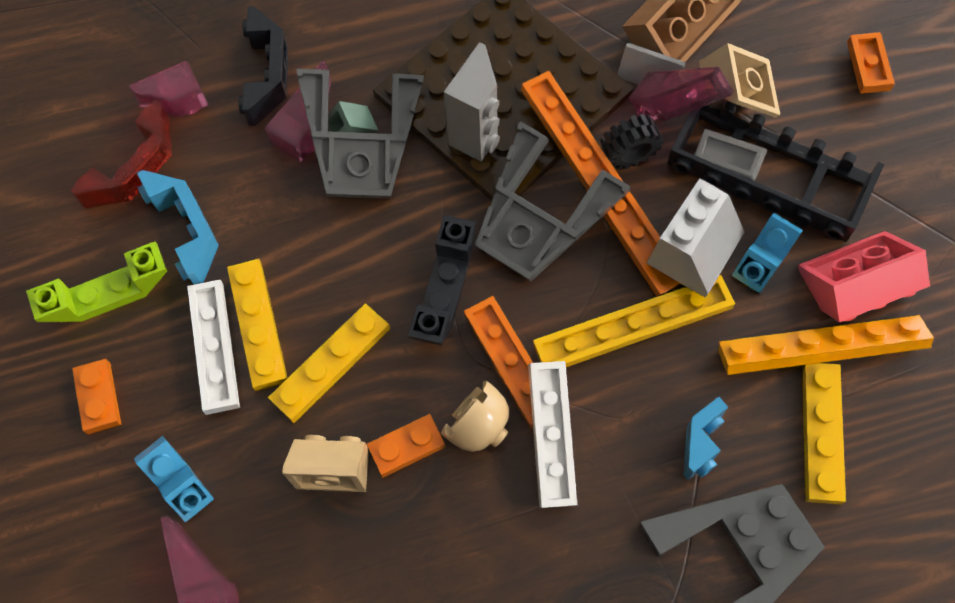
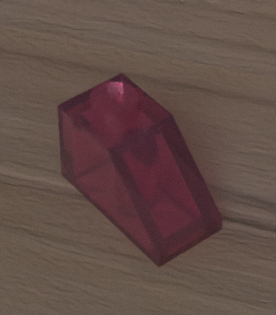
[129,61,208,117]

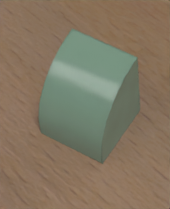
[328,101,378,133]

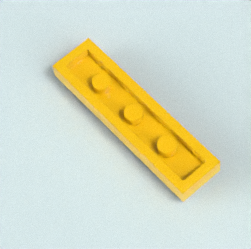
[227,259,288,391]
[268,303,390,423]
[802,363,846,505]

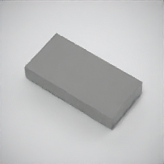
[694,129,767,181]

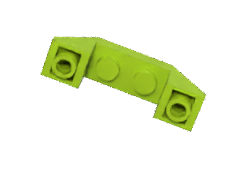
[26,241,167,322]

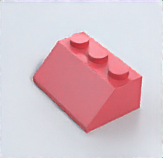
[798,231,930,323]

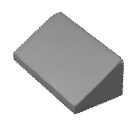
[618,43,686,97]

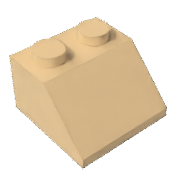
[699,43,780,118]
[282,435,369,492]

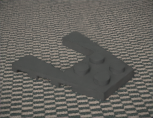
[297,68,424,199]
[475,121,631,282]
[639,484,825,603]

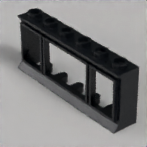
[667,89,884,242]

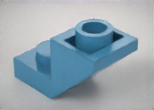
[731,213,803,293]
[683,397,728,480]
[134,436,214,523]

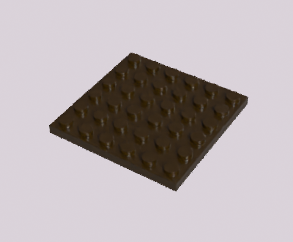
[373,0,634,201]

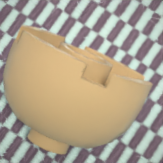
[441,380,509,452]

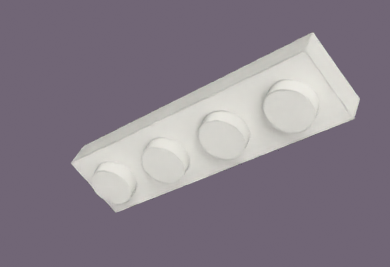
[187,280,240,415]
[528,361,577,508]

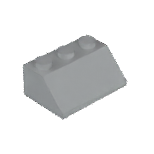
[444,42,500,162]
[647,178,744,298]

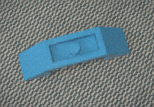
[137,170,219,285]

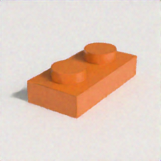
[847,32,895,94]
[72,359,121,434]
[367,414,446,478]

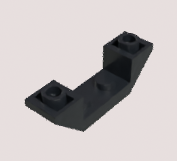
[238,6,288,126]
[408,215,476,346]

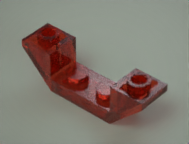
[70,99,172,208]

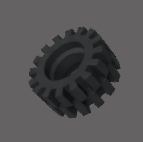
[600,114,664,170]

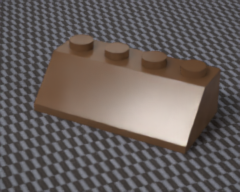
[622,0,742,62]

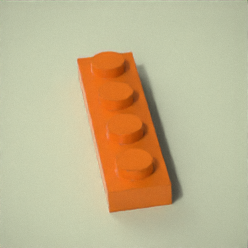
[464,296,533,429]

